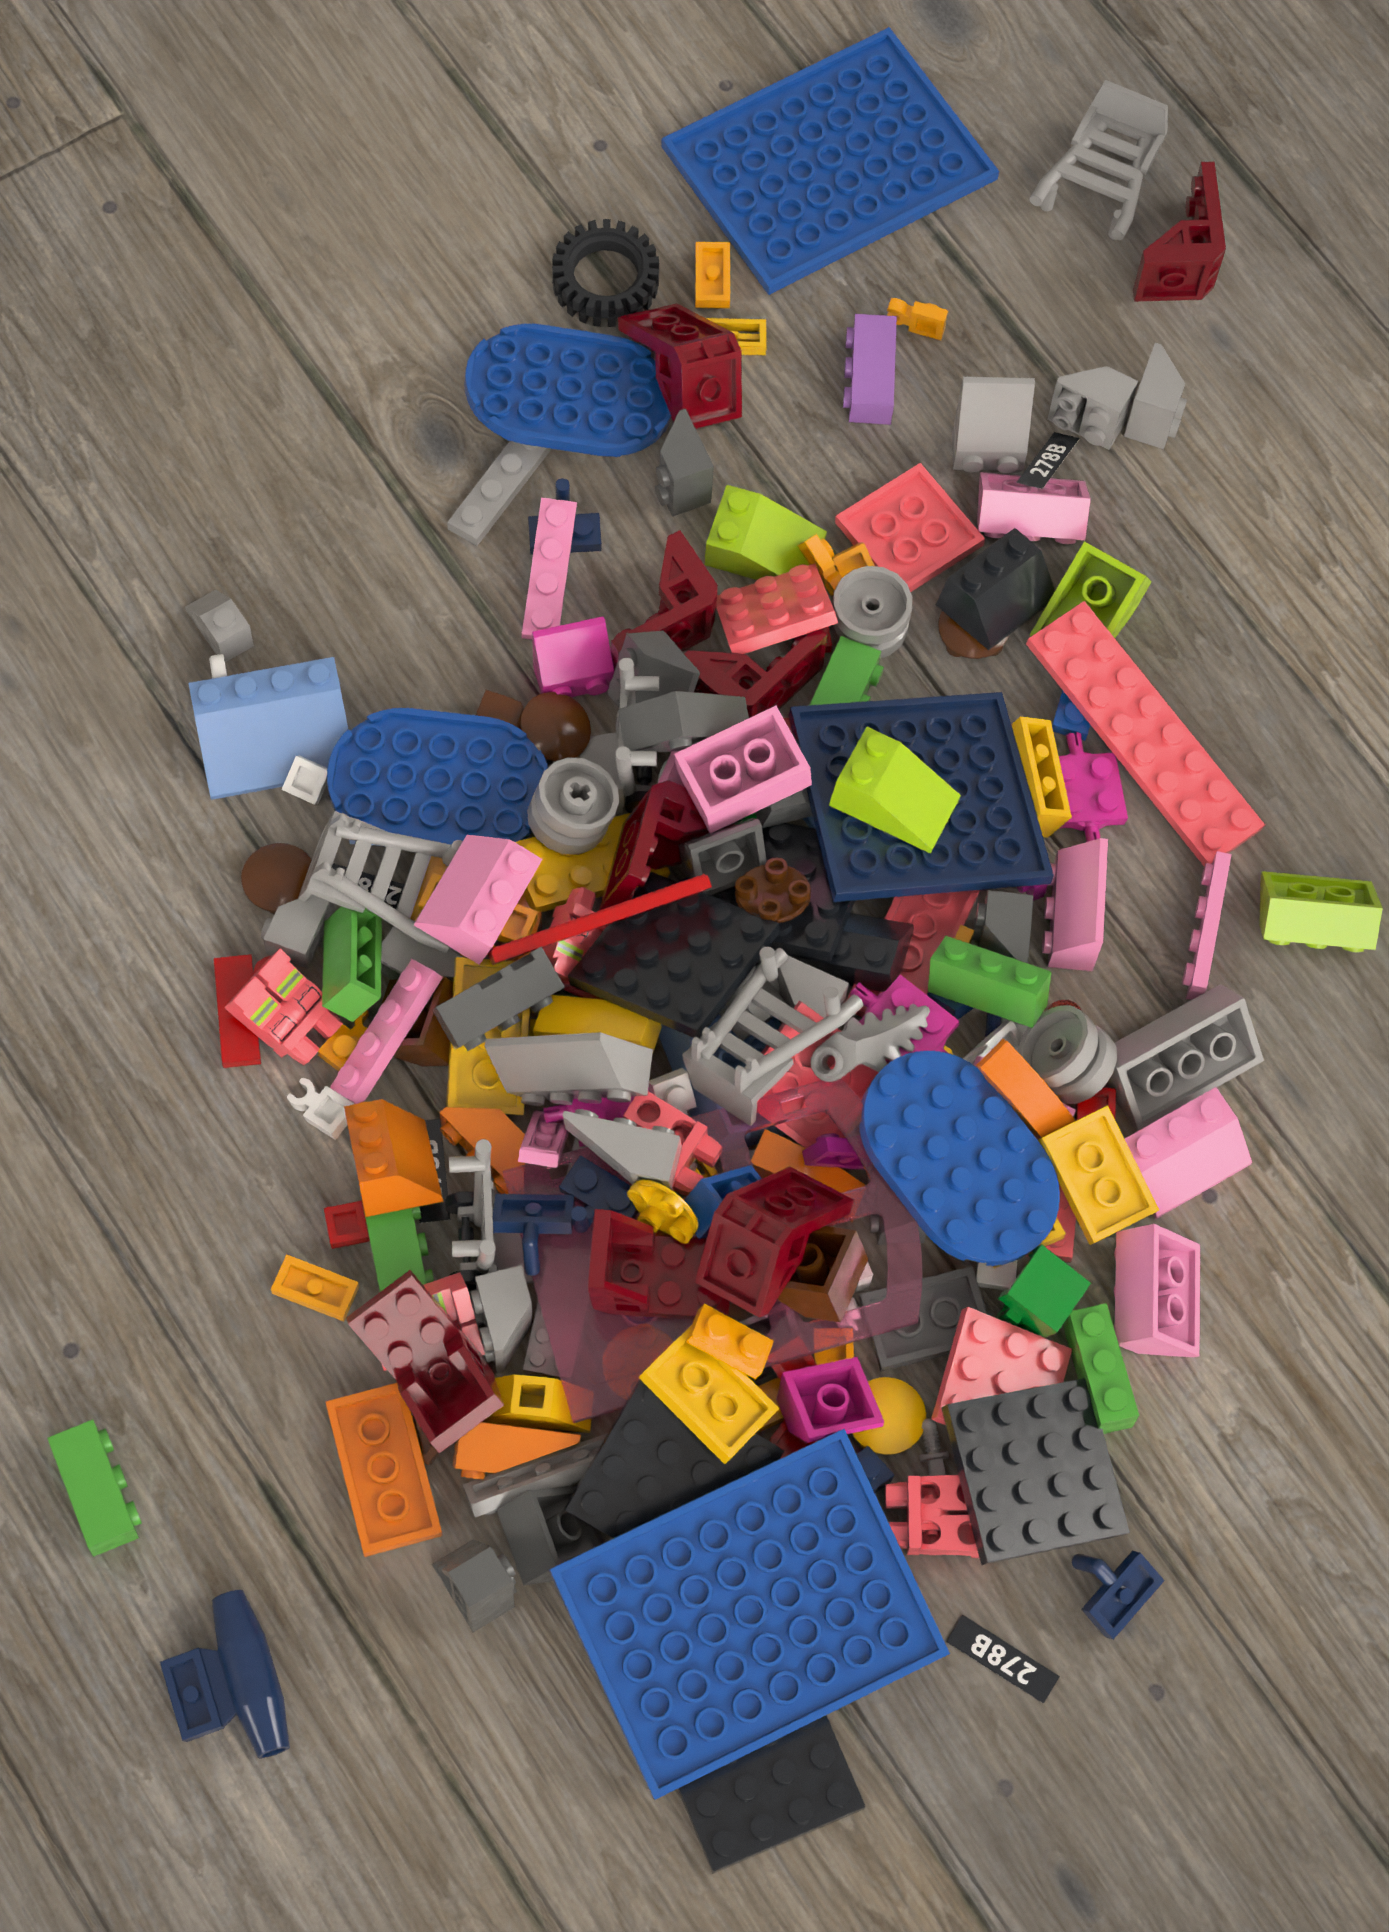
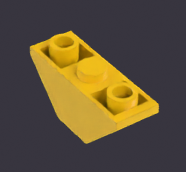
[484,1374,594,1433]

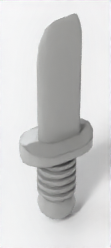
[919,1418,949,1476]

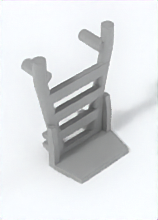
[1030,80,1168,240]
[298,811,463,953]
[682,947,863,1126]

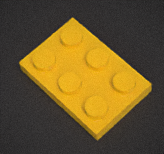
[1038,1106,1159,1245]
[638,1325,779,1464]

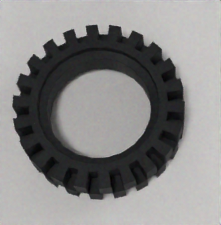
[552,219,659,327]

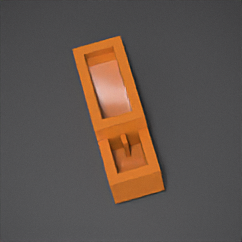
[976,1039,1076,1140]
[749,1129,866,1222]

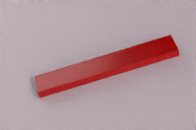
[488,874,712,965]

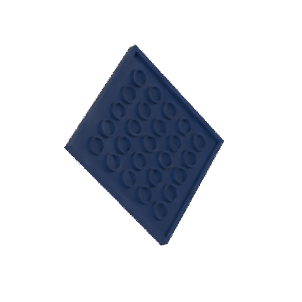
[788,692,1054,902]

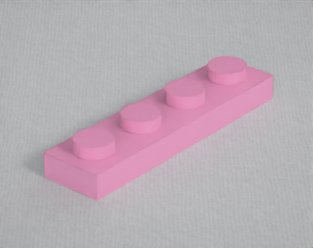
[522,497,577,640]
[1182,851,1232,1000]
[330,959,443,1104]

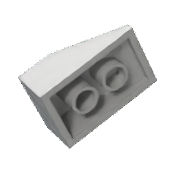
[952,377,1035,473]

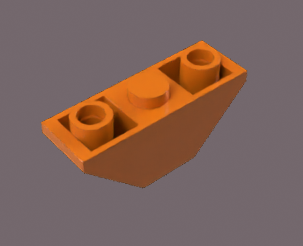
[439,1107,526,1194]

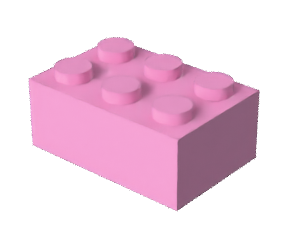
[674,706,812,834]

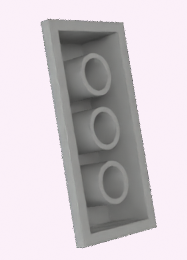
[1105,984,1264,1131]
[485,1032,653,1106]

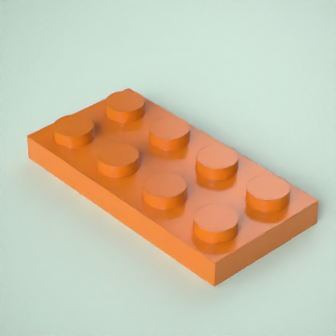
[325,1383,443,1557]

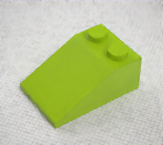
[704,485,827,580]
[1029,541,1152,638]
[829,727,961,854]

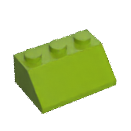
[1259,871,1383,952]

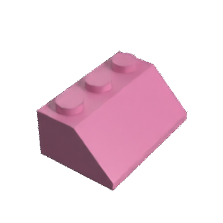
[977,472,1090,544]
[414,835,542,965]
[1042,838,1108,971]
[1125,1087,1252,1219]
[1113,1224,1200,1357]

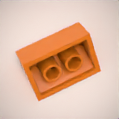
[344,1099,443,1217]

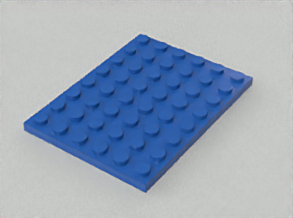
[661,27,999,295]
[548,1429,950,1800]

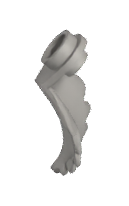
[811,1004,930,1082]

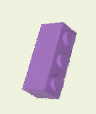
[843,314,897,425]

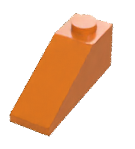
[452,1421,581,1479]

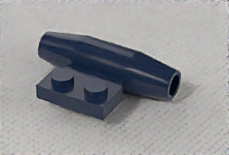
[160,1590,290,1759]

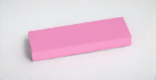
[518,1111,569,1168]

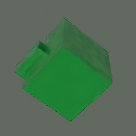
[995,1244,1091,1338]

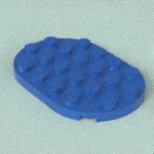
[464,324,671,457]
[327,708,548,847]
[859,1051,1060,1266]

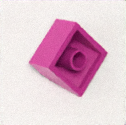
[532,616,614,698]
[776,1357,884,1443]

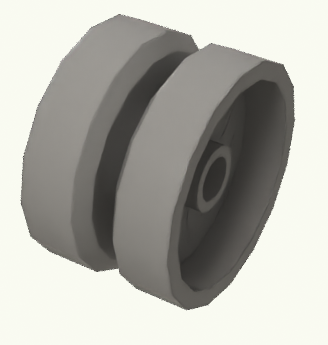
[830,566,913,658]
[527,758,619,855]
[1018,1005,1117,1104]

